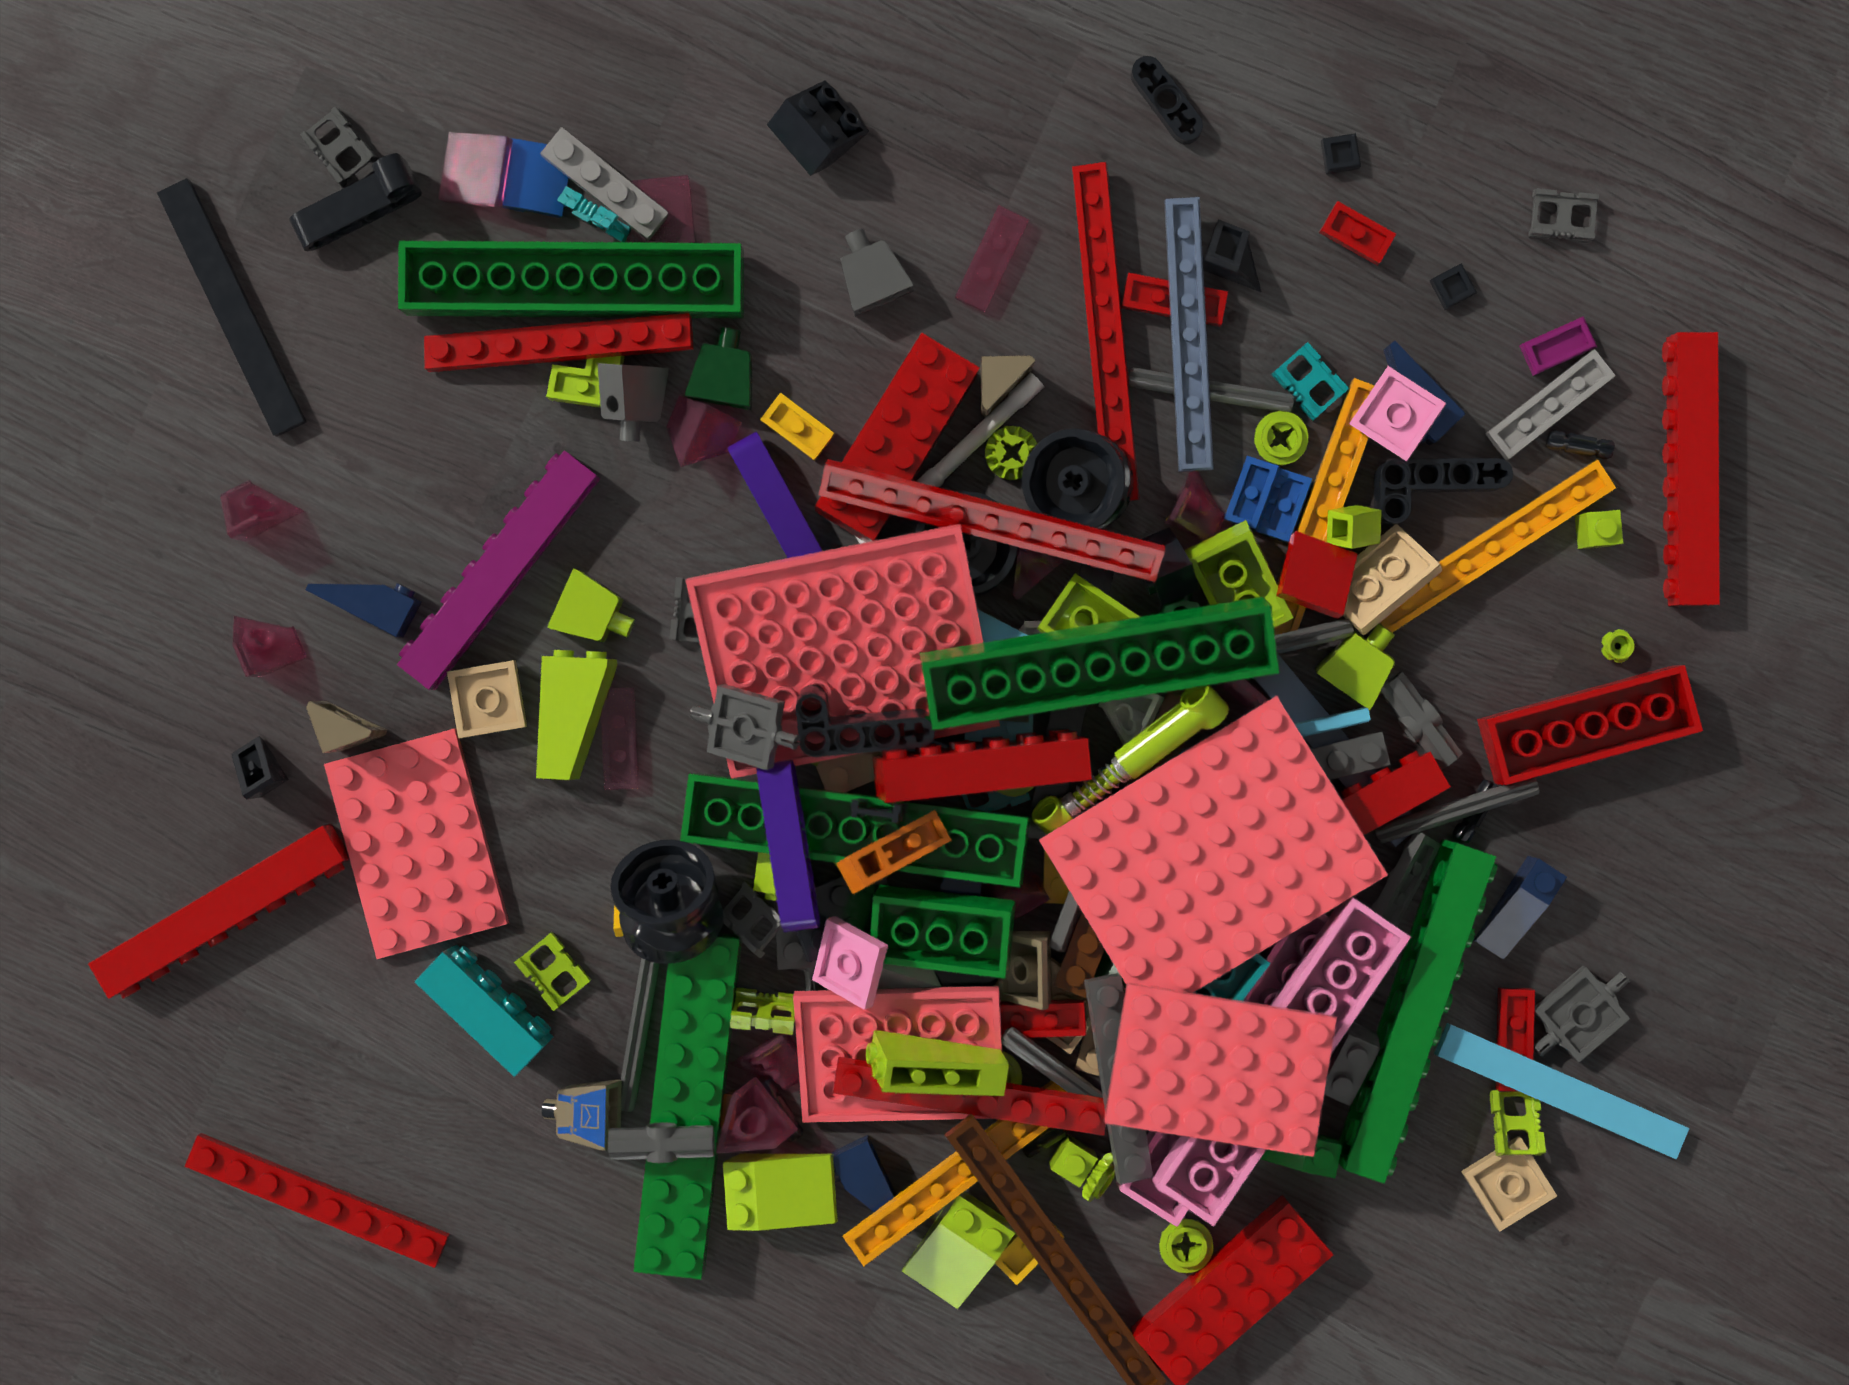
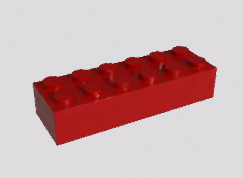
[815,332,980,543]
[1477,665,1703,785]
[872,729,1092,803]
[1131,1195,1334,1385]

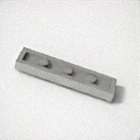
[540,127,669,241]
[1485,349,1616,460]

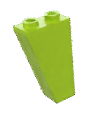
[536,650,617,780]
[866,1030,1009,1096]

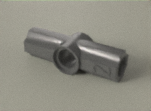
[1380,672,1463,770]
[608,1122,715,1163]

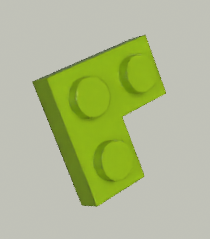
[546,356,625,408]

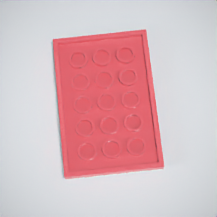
[324,728,509,959]
[1104,983,1337,1157]
[793,986,1003,1123]

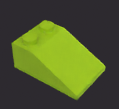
[1185,520,1294,628]
[1037,573,1140,633]
[723,1154,838,1231]
[902,1191,1015,1309]

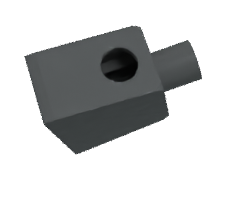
[840,229,913,317]
[598,363,669,442]

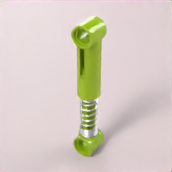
[1031,685,1229,835]

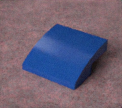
[490,137,568,218]
[1224,456,1314,543]

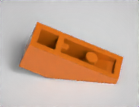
[836,810,952,894]

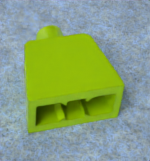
[547,568,635,642]
[1315,624,1395,710]

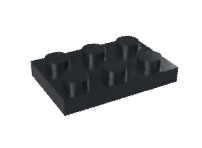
[796,875,888,963]

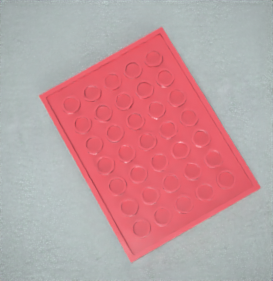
[686,524,1000,779]
[1039,696,1388,993]

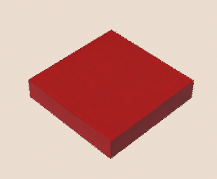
[1276,531,1358,619]

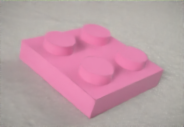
[1349,366,1447,461]
[812,916,888,1010]

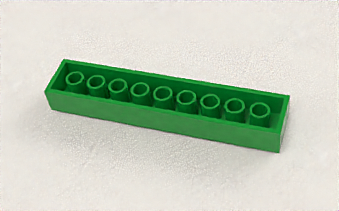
[398,241,744,318]
[920,597,1279,730]
[680,773,1031,887]
[1339,839,1497,1184]
[633,933,742,1279]

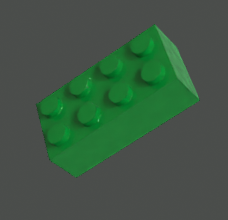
[870,885,1016,979]

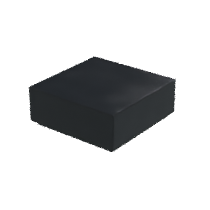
[1321,133,1361,174]
[1430,263,1477,310]

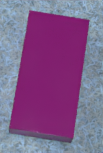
[1519,316,1597,376]

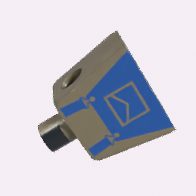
[542,1080,622,1151]

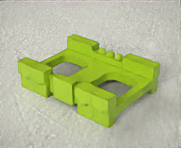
[514,932,591,1011]
[730,988,795,1035]
[1489,1090,1546,1156]

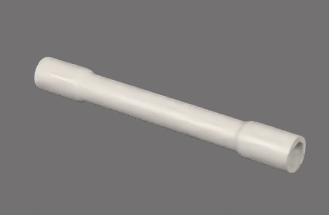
[916,373,1044,488]

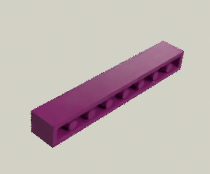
[397,450,601,690]

